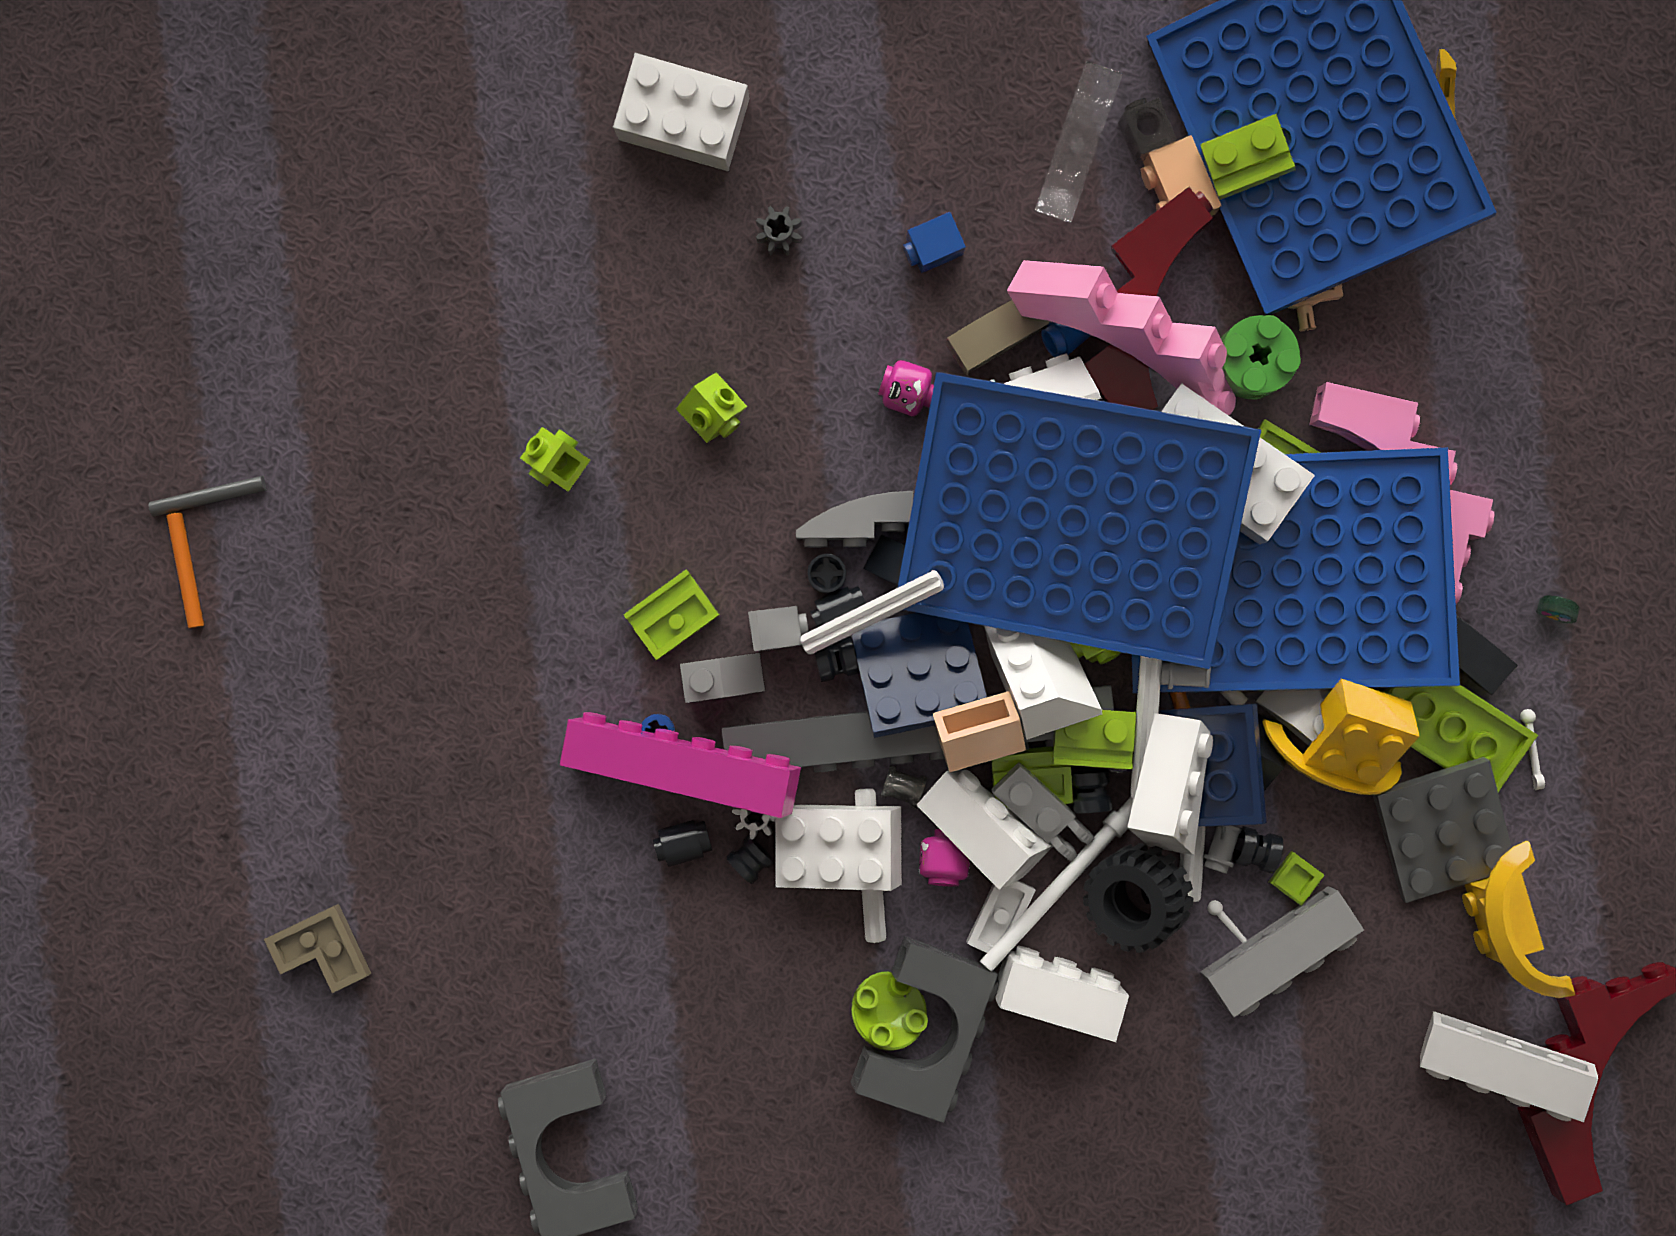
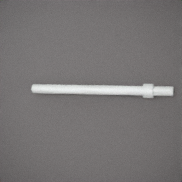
[980,797,1134,972]

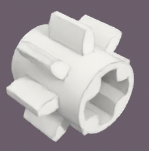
[732,808,775,839]

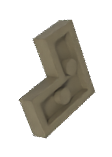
[264,904,371,993]

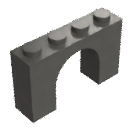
[851,936,999,1123]
[498,1058,638,1236]

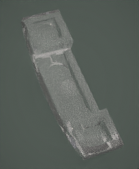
[1034,61,1123,224]

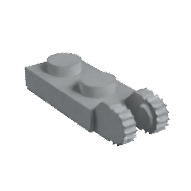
[992,762,1095,861]

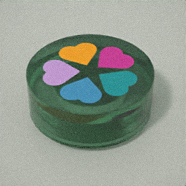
[1536,595,1580,623]

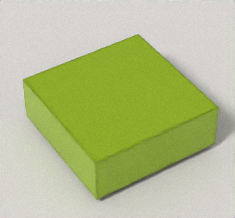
[1268,851,1324,906]

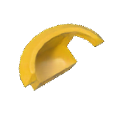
[1263,679,1420,795]
[1462,841,1575,998]

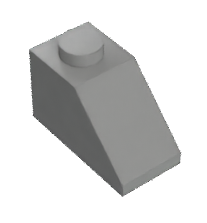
[748,606,809,652]
[680,653,765,703]

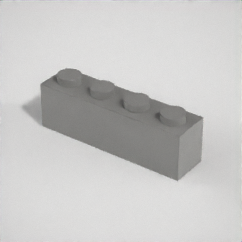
[1200,886,1364,1017]

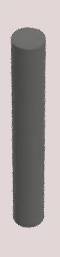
[148,476,267,517]

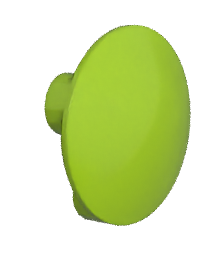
[851,971,928,1050]

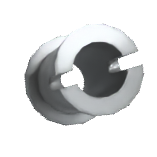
[1161,661,1211,689]
[1203,825,1241,874]

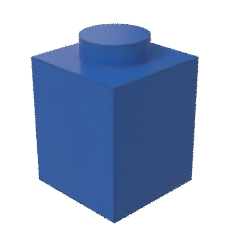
[903,212,966,273]

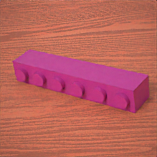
[560,712,801,818]

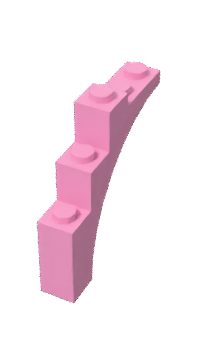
[1007,260,1236,415]
[1309,382,1494,605]

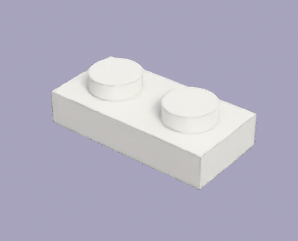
[966,880,1035,961]

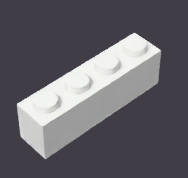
[1420,1011,1598,1122]

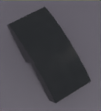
[1456,615,1518,696]

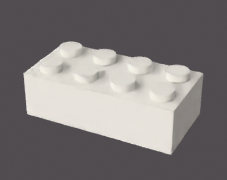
[1161,383,1315,545]

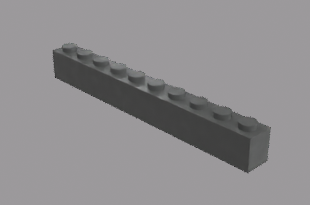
[722,685,1114,772]

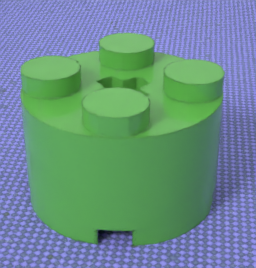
[1221,315,1301,400]

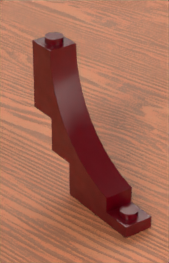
[1084,186,1213,410]

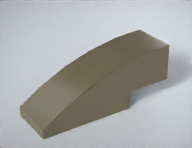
[945,300,1051,376]

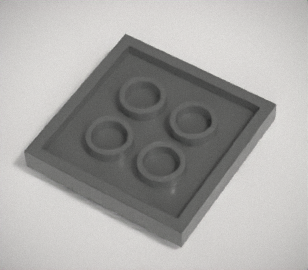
[1373,757,1512,903]

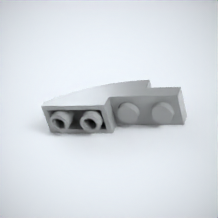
[796,491,913,548]

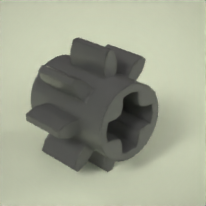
[756,206,802,255]

